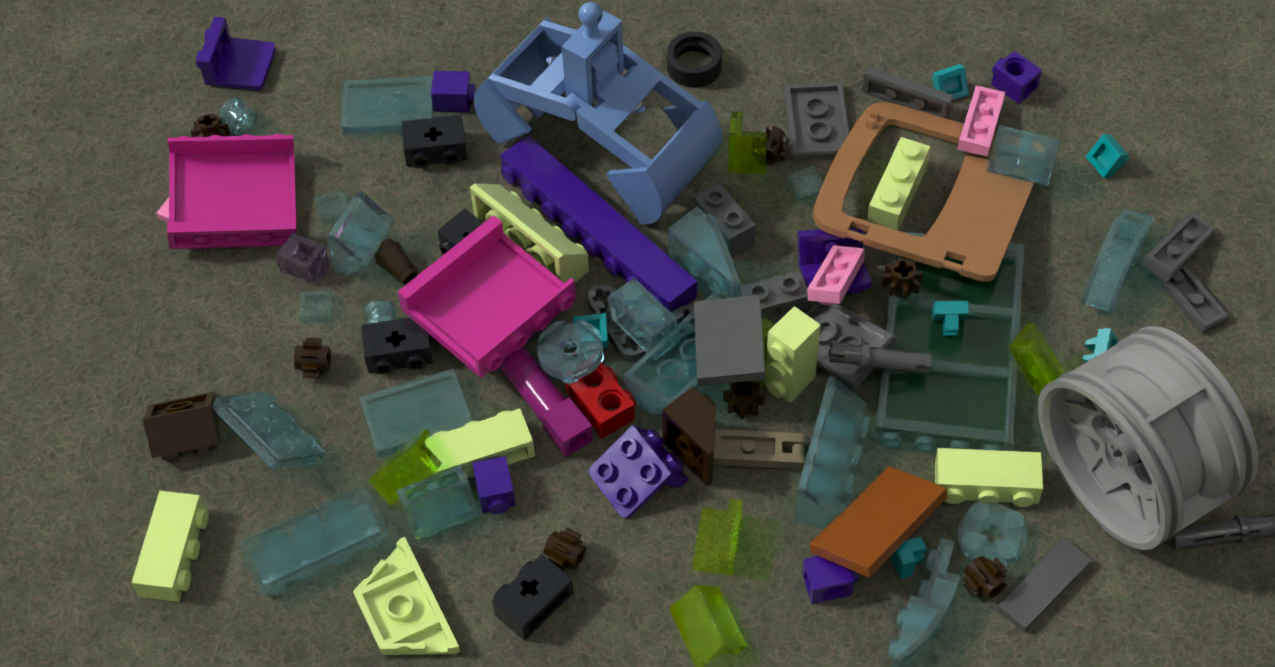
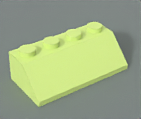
[470,183,589,283]

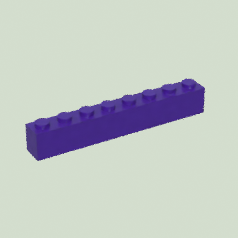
[500,135,697,315]

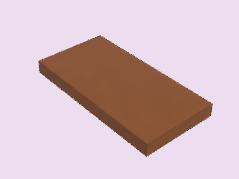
[810,466,948,578]

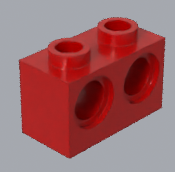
[564,358,637,439]

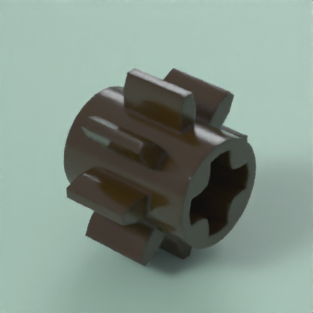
[190,114,230,137]
[751,126,790,164]
[881,257,923,300]
[294,338,331,379]
[723,381,765,419]
[543,527,587,572]
[963,556,1008,600]

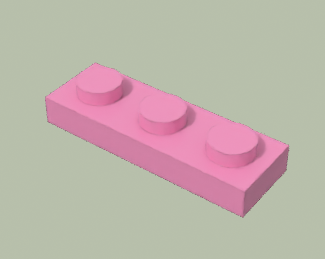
[957,85,1005,157]
[807,245,864,305]

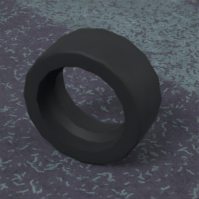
[666,31,722,88]

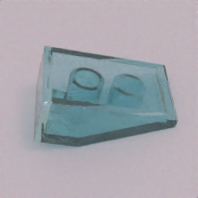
[669,207,741,300]

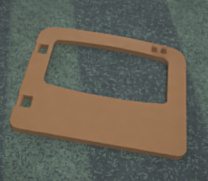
[813,102,1045,282]

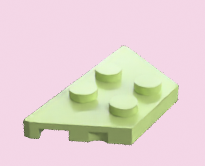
[353,537,460,655]

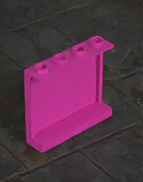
[167,134,297,249]
[398,215,576,378]

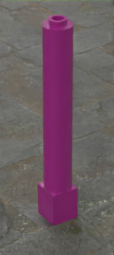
[499,346,593,458]

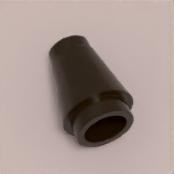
[373,238,418,285]

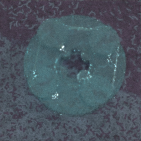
[537,320,604,384]
[956,502,1027,567]

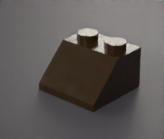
[662,387,716,486]
[143,391,221,460]

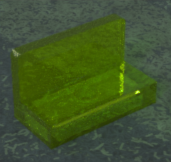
[728,111,767,174]
[1008,323,1064,396]
[368,428,442,506]
[692,498,743,576]
[670,585,747,667]

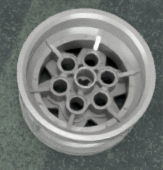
[1038,326,1258,550]

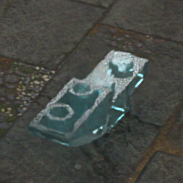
[1081,209,1154,313]
[887,538,961,667]

